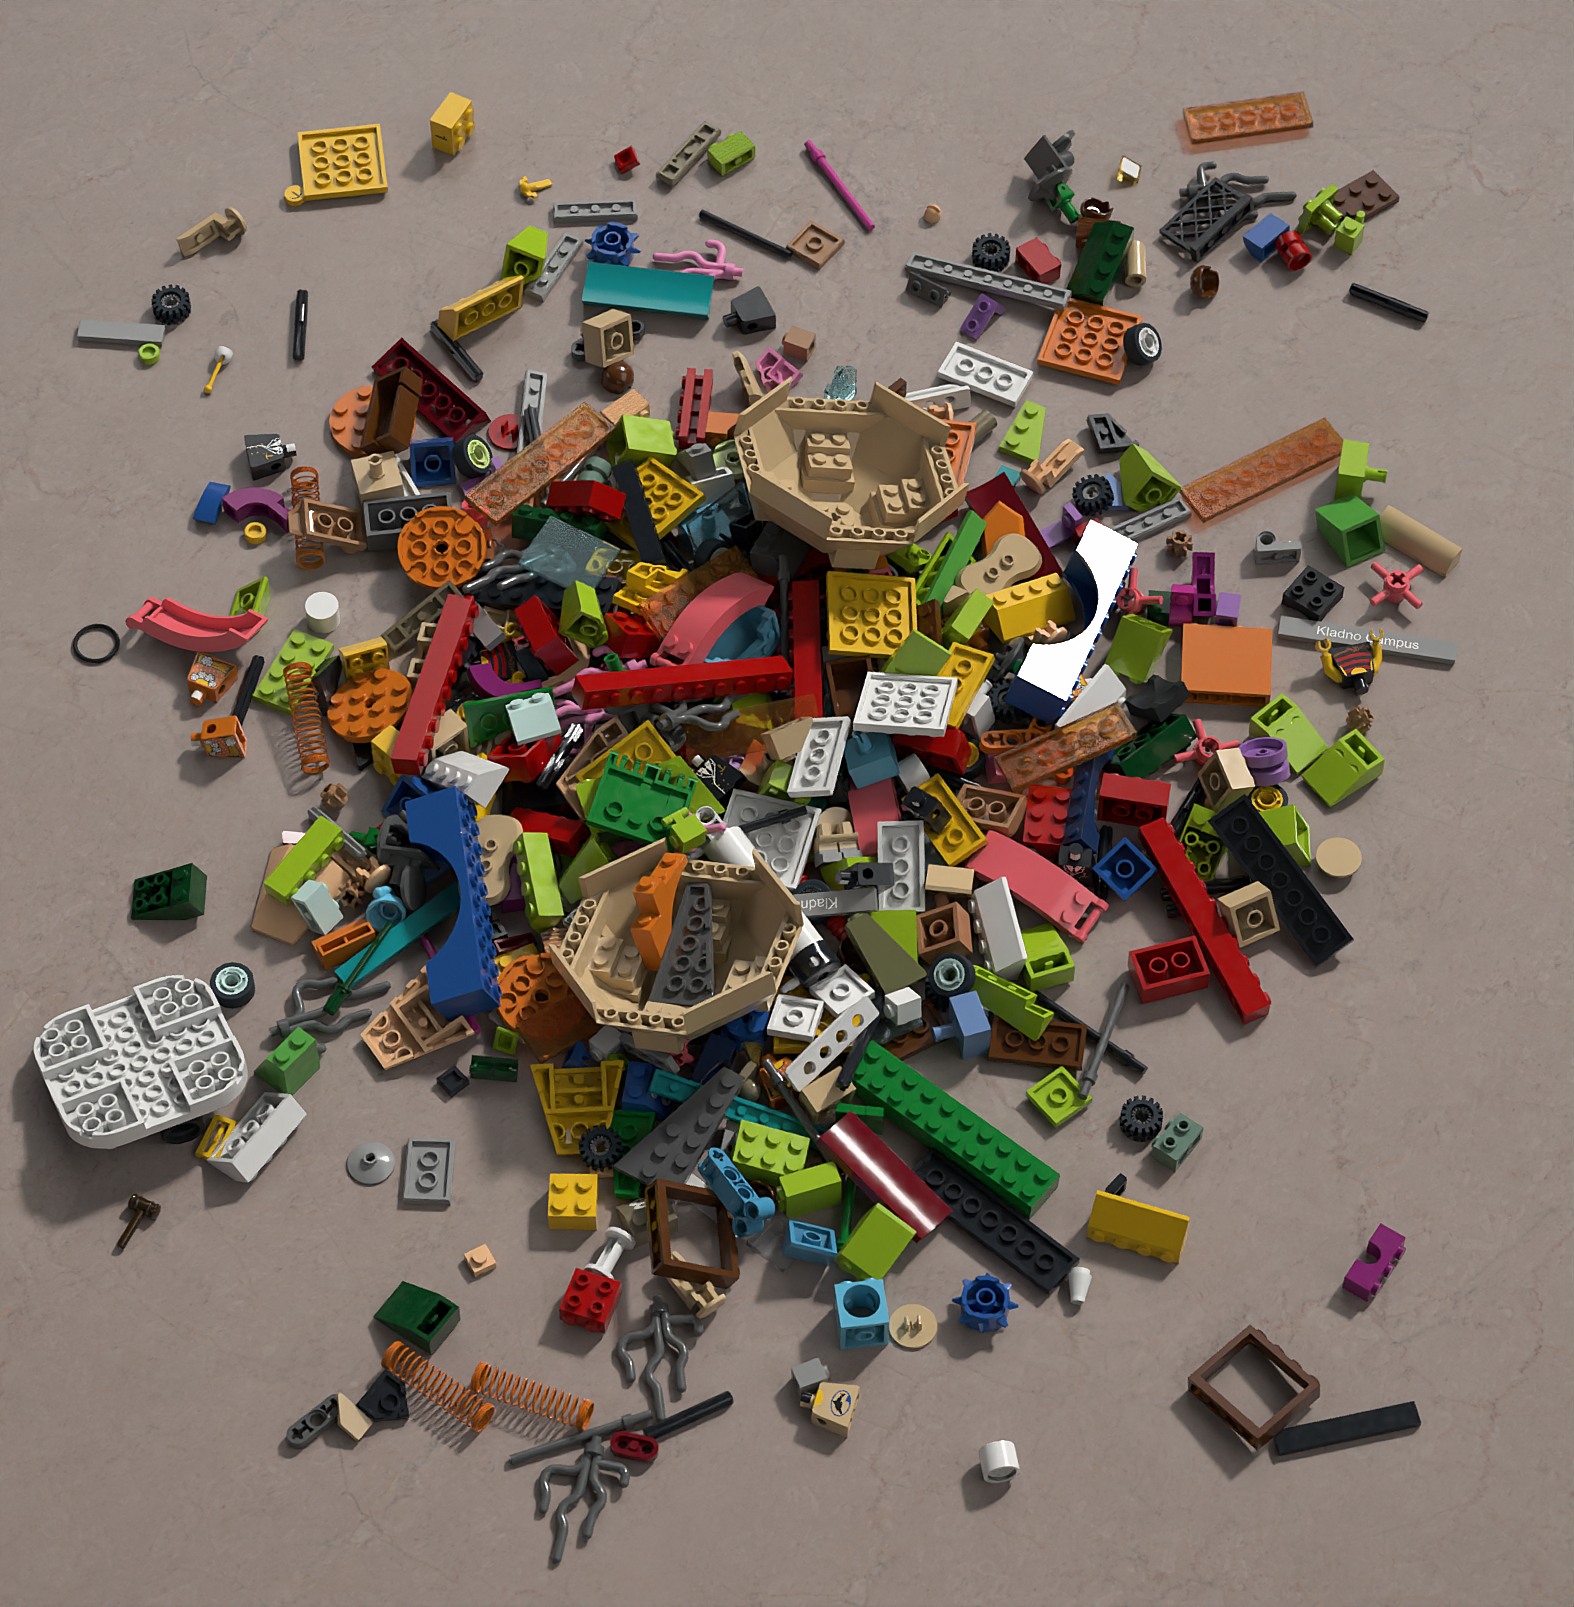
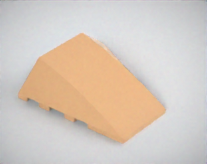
[251,844,354,946]
[360,965,475,1070]

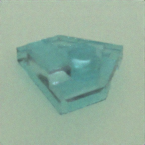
[824,366,857,400]

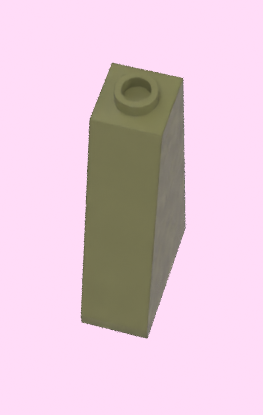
[844,913,927,997]

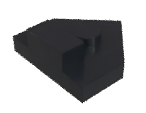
[356,1369,409,1422]

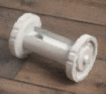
[584,1227,636,1279]

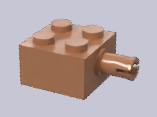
[916,893,973,966]

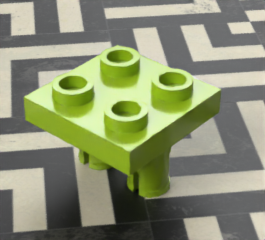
[1296,183,1343,236]
[886,544,931,578]

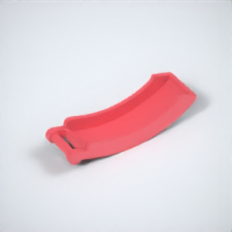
[650,572,774,667]
[125,597,268,652]
[844,752,902,857]
[964,830,1109,944]

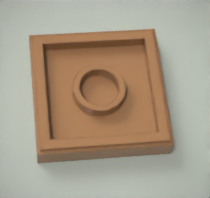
[786,220,845,270]

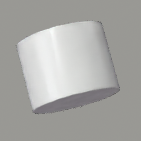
[305,592,340,634]
[895,753,930,794]
[978,1441,1020,1483]

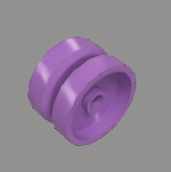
[1238,737,1290,786]

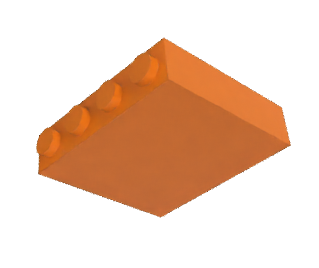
[1180,623,1272,707]

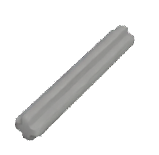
[307,806,367,860]

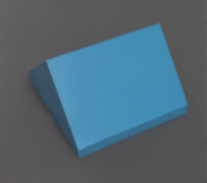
[781,1219,837,1266]

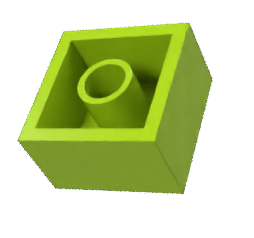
[1334,439,1387,500]

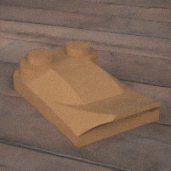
[287,498,367,554]
[956,784,1027,838]

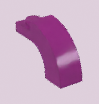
[222,487,290,533]
[1191,552,1216,616]
[467,662,543,699]

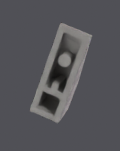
[676,443,717,480]

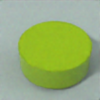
[138,344,160,365]

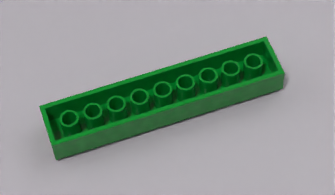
[852,1040,1060,1220]

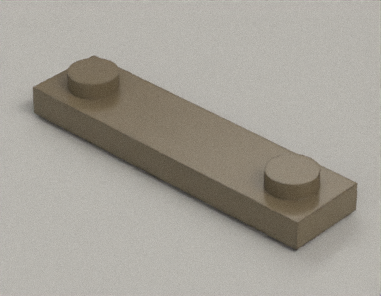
[656,121,721,186]
[380,579,462,653]

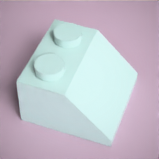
[505,693,562,746]

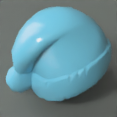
[366,886,407,932]

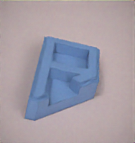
[1105,473,1129,510]

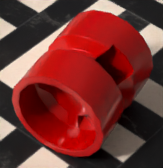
[1275,231,1312,271]

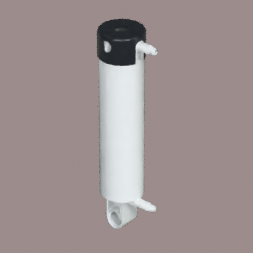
[686,806,841,994]

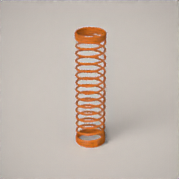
[290,466,325,570]
[283,662,330,774]
[381,1341,495,1432]
[470,1361,594,1431]

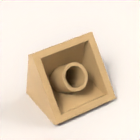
[925,864,974,899]

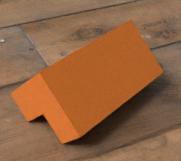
[311,918,376,971]

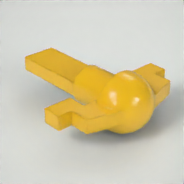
[519,176,552,199]

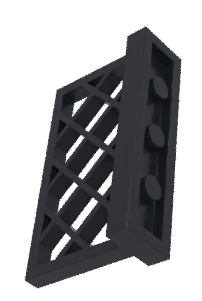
[1159,177,1254,263]

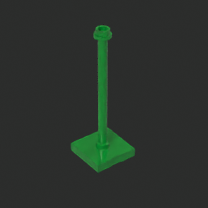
[835,1103,884,1252]

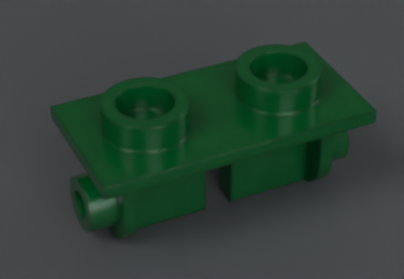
[469,1055,519,1082]

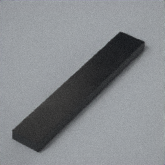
[1273,1401,1421,1456]

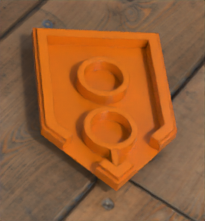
[981,501,1025,559]

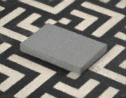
[403,1137,456,1205]

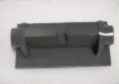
[906,272,951,308]

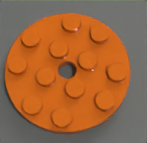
[329,385,416,458]
[397,506,486,590]
[327,668,414,743]
[496,953,586,1042]

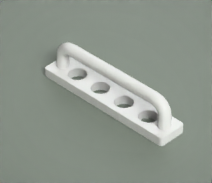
[905,384,971,411]
[785,997,879,1092]

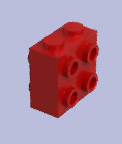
[559,1268,622,1334]

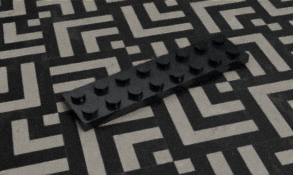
[457,569,621,618]
[1208,794,1354,967]
[911,1147,1080,1295]

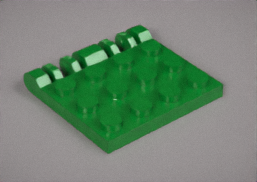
[586,750,698,853]

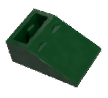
[131,863,207,920]
[373,1281,461,1355]

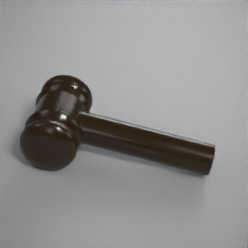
[116,1194,161,1249]

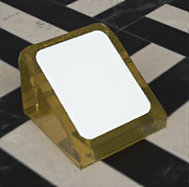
[1118,156,1142,183]
[744,1041,763,1075]

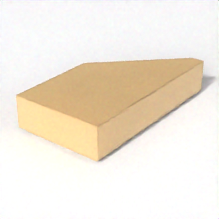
[336,1392,373,1441]

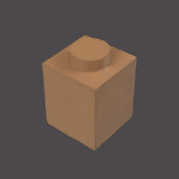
[782,326,816,362]

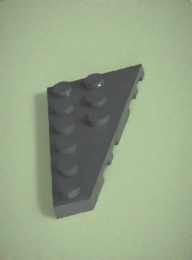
[648,882,714,1007]
[613,1067,745,1200]

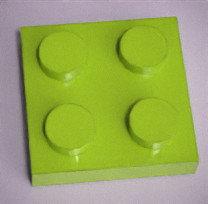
[1026,1066,1092,1128]

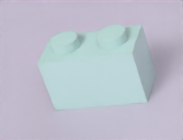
[291,879,343,935]

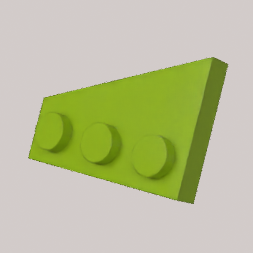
[999,400,1046,464]
[658,755,726,821]

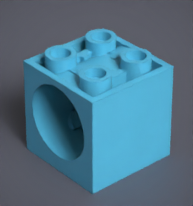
[834,1278,889,1350]

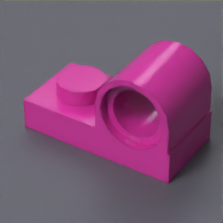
[1168,584,1194,626]

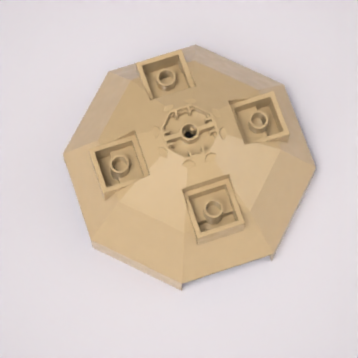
[733,376,970,569]
[548,837,804,1054]

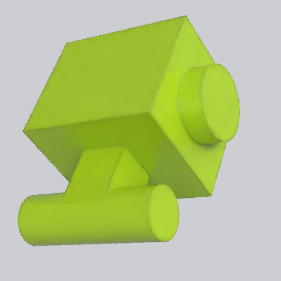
[1334,211,1365,255]
[661,807,707,854]

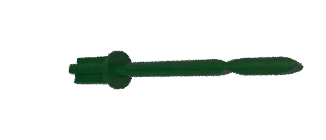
[323,922,394,1016]

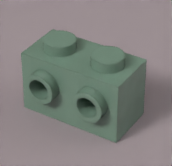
[1151,1113,1204,1172]

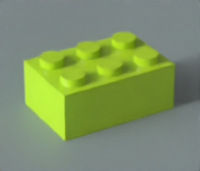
[730,1119,810,1187]

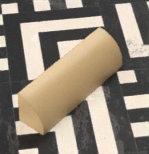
[1380,505,1462,578]

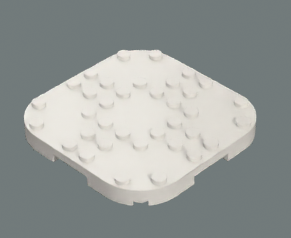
[34,975,248,1149]

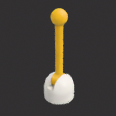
[204,346,233,393]

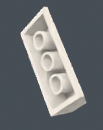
[1054,664,1126,763]
[422,751,509,808]
[968,877,1027,981]
[207,1092,307,1183]

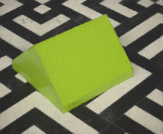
[229,576,271,632]

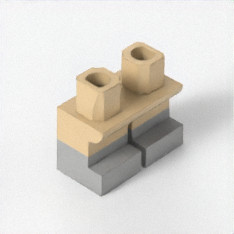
[812,821,863,868]

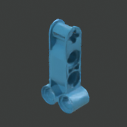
[698,1148,775,1238]

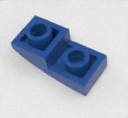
[193,482,231,525]

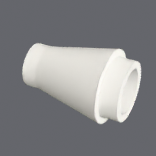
[1068,1267,1092,1305]

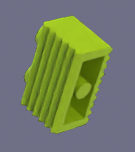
[707,131,755,176]

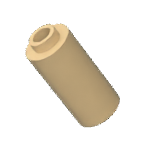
[1124,240,1146,287]

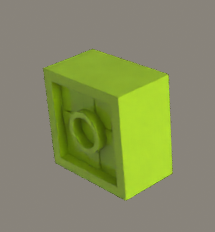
[757,760,811,805]

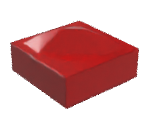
[614,146,640,174]

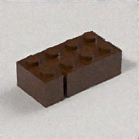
[360,366,423,456]
[825,655,873,739]

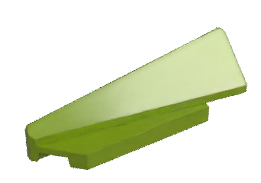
[949,965,1054,1041]

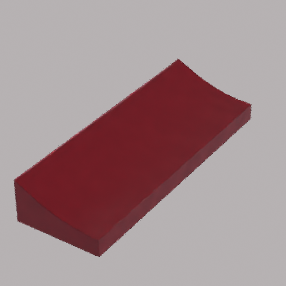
[371,337,491,443]
[965,472,1063,586]
[815,1111,953,1244]

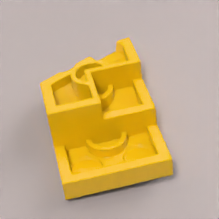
[612,562,688,619]

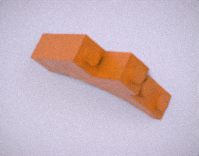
[630,853,688,971]

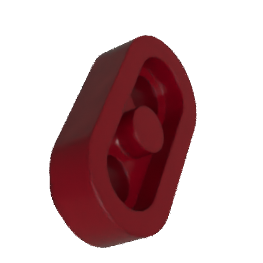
[610,1431,659,1463]

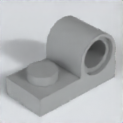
[1255,530,1302,564]

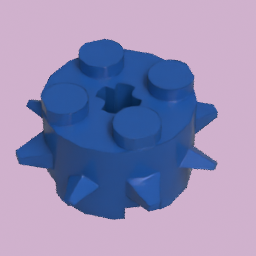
[585,222,641,266]
[720,1007,773,1052]
[952,1273,1019,1333]

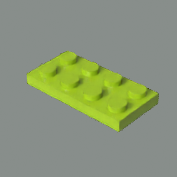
[252,629,334,715]

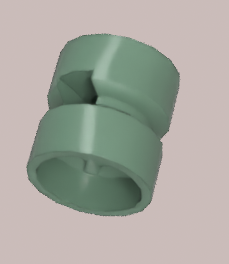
[577,457,612,485]

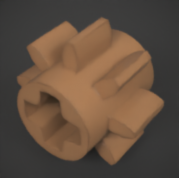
[1166,530,1193,557]
[1346,704,1374,734]
[320,783,348,811]
[337,879,366,909]

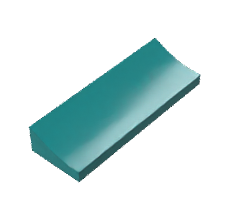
[581,262,715,319]

